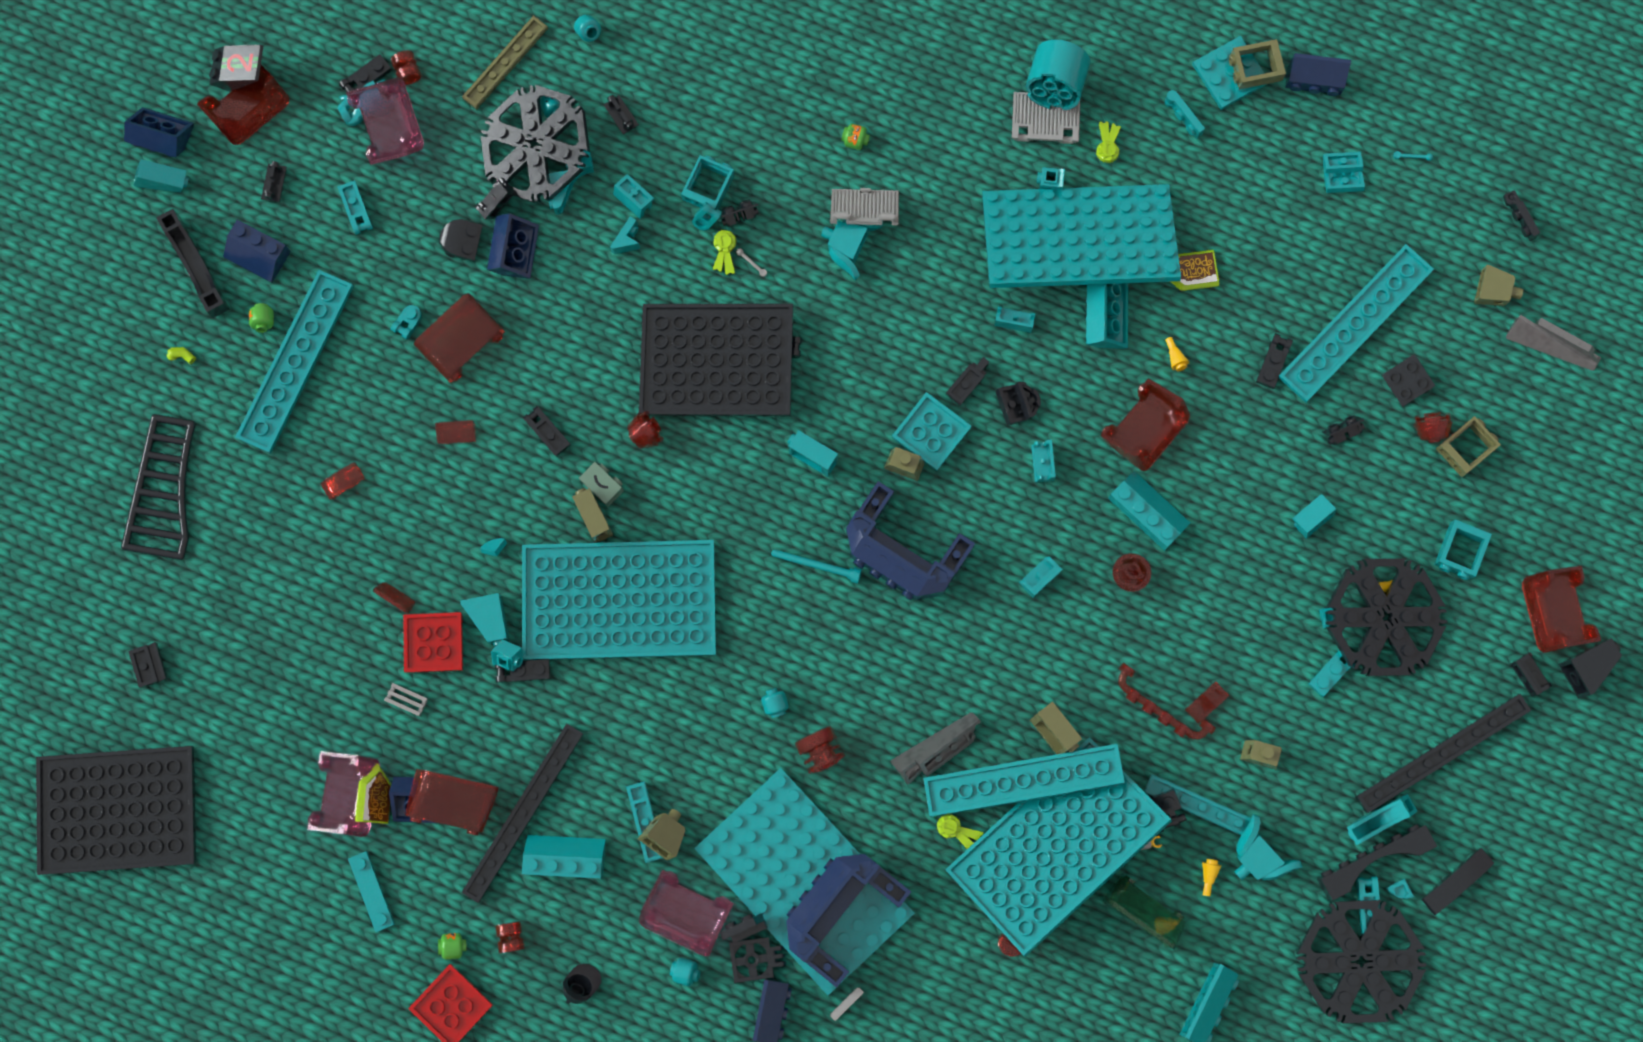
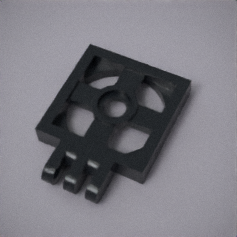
[729,937,786,983]

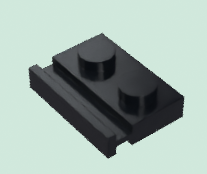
[128,642,168,688]

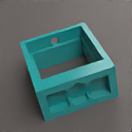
[681,155,735,210]
[787,430,838,477]
[1434,519,1492,580]

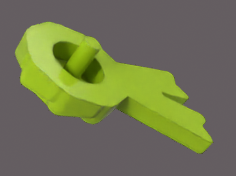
[1096,121,1121,163]
[713,230,736,275]
[937,814,983,849]

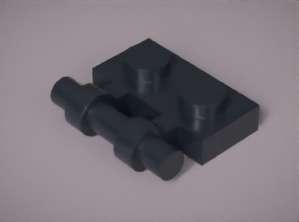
[1151,788,1187,833]

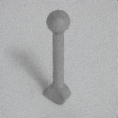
[736,248,767,277]

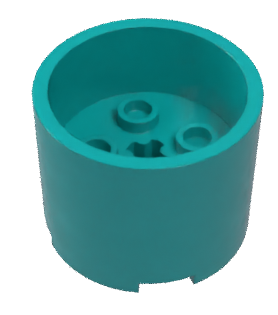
[1025,40,1091,111]

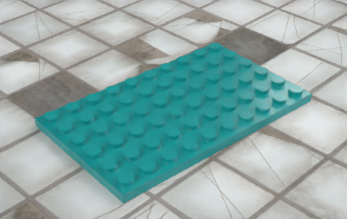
[982,184,1181,288]
[522,540,716,660]
[945,737,1172,957]
[694,768,915,995]

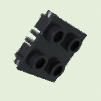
[720,199,759,227]
[1382,354,1436,407]

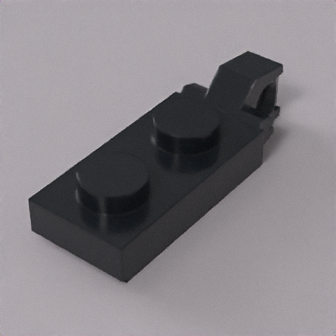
[1503,190,1540,241]
[946,357,989,406]

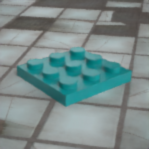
[1192,36,1267,110]
[891,392,972,472]

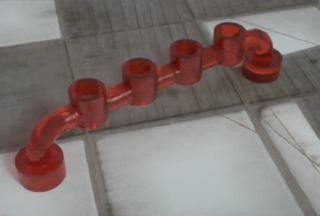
[1118,663,1217,740]

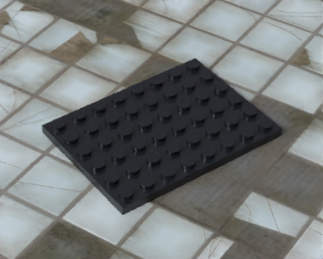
[639,304,794,416]
[36,746,196,875]

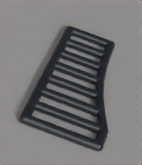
[121,414,196,560]

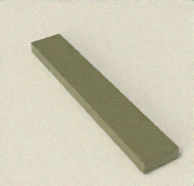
[462,15,548,110]

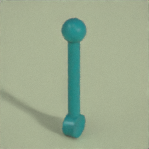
[1393,151,1433,161]

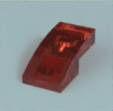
[320,462,365,500]
[1185,681,1229,724]

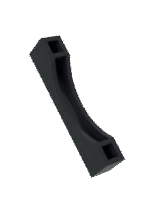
[156,209,230,318]
[1317,824,1437,901]

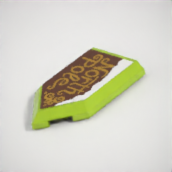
[1171,250,1219,291]
[355,764,391,824]

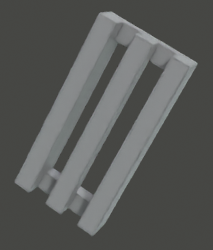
[384,683,428,716]
[830,987,864,1021]

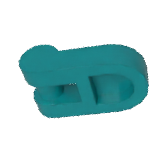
[692,202,722,231]
[390,305,422,340]

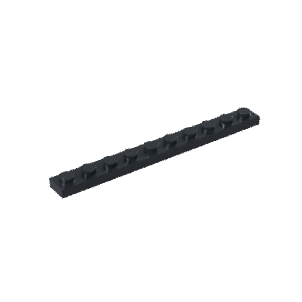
[1355,694,1531,813]
[461,723,584,903]

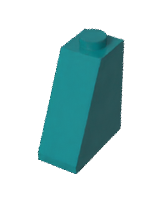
[133,159,189,193]
[460,593,509,646]

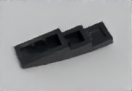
[1421,848,1494,915]

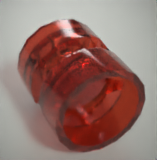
[391,50,422,85]
[495,921,525,954]
[997,933,1021,957]

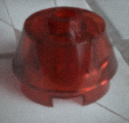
[628,411,664,449]
[1413,412,1453,443]
[1113,553,1151,592]

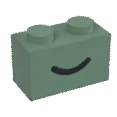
[579,462,624,507]

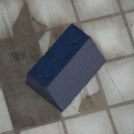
[1285,53,1351,96]
[124,107,194,157]
[487,213,539,279]
[223,220,291,283]
[389,777,454,823]
[752,978,792,1042]

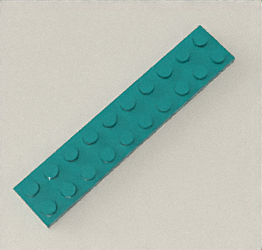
[1279,244,1434,403]
[235,270,354,454]
[923,744,1125,818]

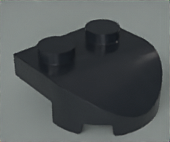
[439,219,483,262]
[995,382,1041,426]
[720,913,768,943]

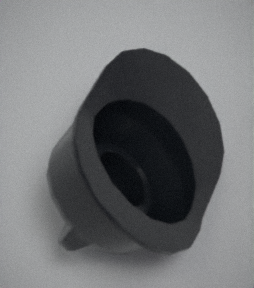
[563,964,601,1004]

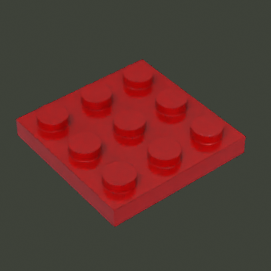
[403,612,463,673]
[408,964,493,1042]

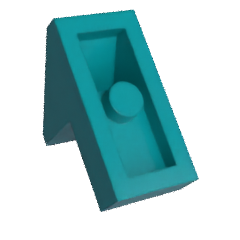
[610,216,640,254]

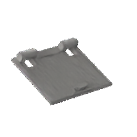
[1012,92,1080,144]
[830,188,899,225]

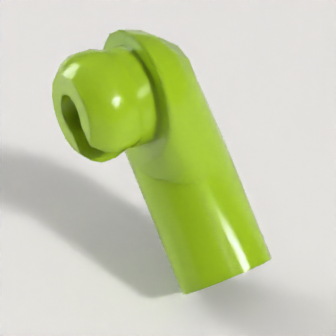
[166,347,196,364]

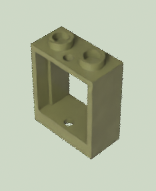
[1229,39,1286,89]
[1436,416,1501,477]
[572,488,613,543]
[1030,701,1082,754]

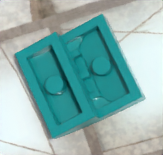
[1323,152,1365,193]

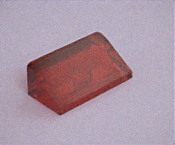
[435,420,476,444]
[373,582,415,614]

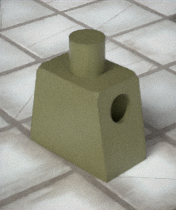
[1474,264,1523,306]
[884,447,925,481]
[1240,740,1282,770]
[638,809,685,860]

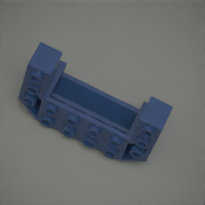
[846,481,975,600]
[786,854,911,988]

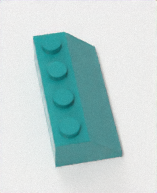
[1086,283,1128,349]
[1108,471,1190,551]
[522,835,606,879]
[1179,963,1239,1042]

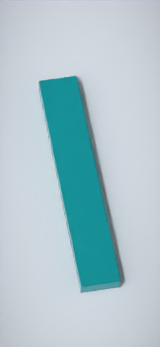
[1144,774,1261,835]

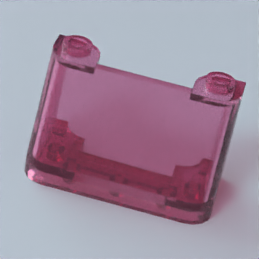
[346,77,424,165]
[307,751,380,837]
[639,869,734,956]

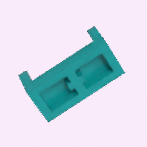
[613,174,654,219]
[994,306,1036,333]
[1031,440,1056,483]
[1292,494,1336,539]
[1019,556,1063,598]

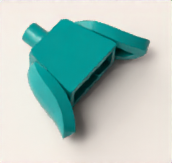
[821,220,883,280]
[1234,814,1303,880]

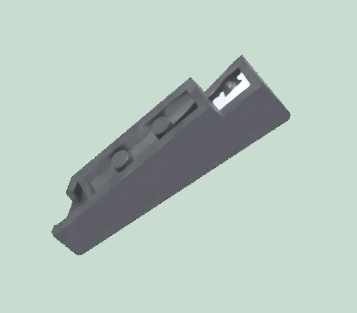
[1506,315,1601,371]
[891,712,980,784]

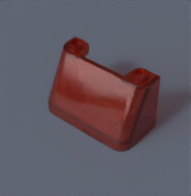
[197,65,289,145]
[414,293,505,383]
[1100,378,1190,471]
[1522,565,1601,652]
[405,769,499,836]

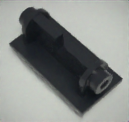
[604,95,639,135]
[261,161,287,202]
[1322,415,1365,445]

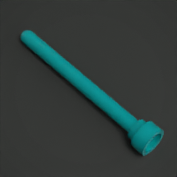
[771,550,862,584]

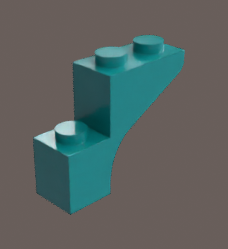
[549,151,594,215]
[1347,794,1418,845]

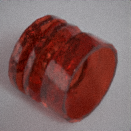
[795,726,846,774]

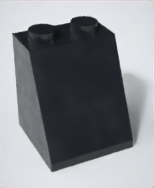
[1558,638,1622,698]

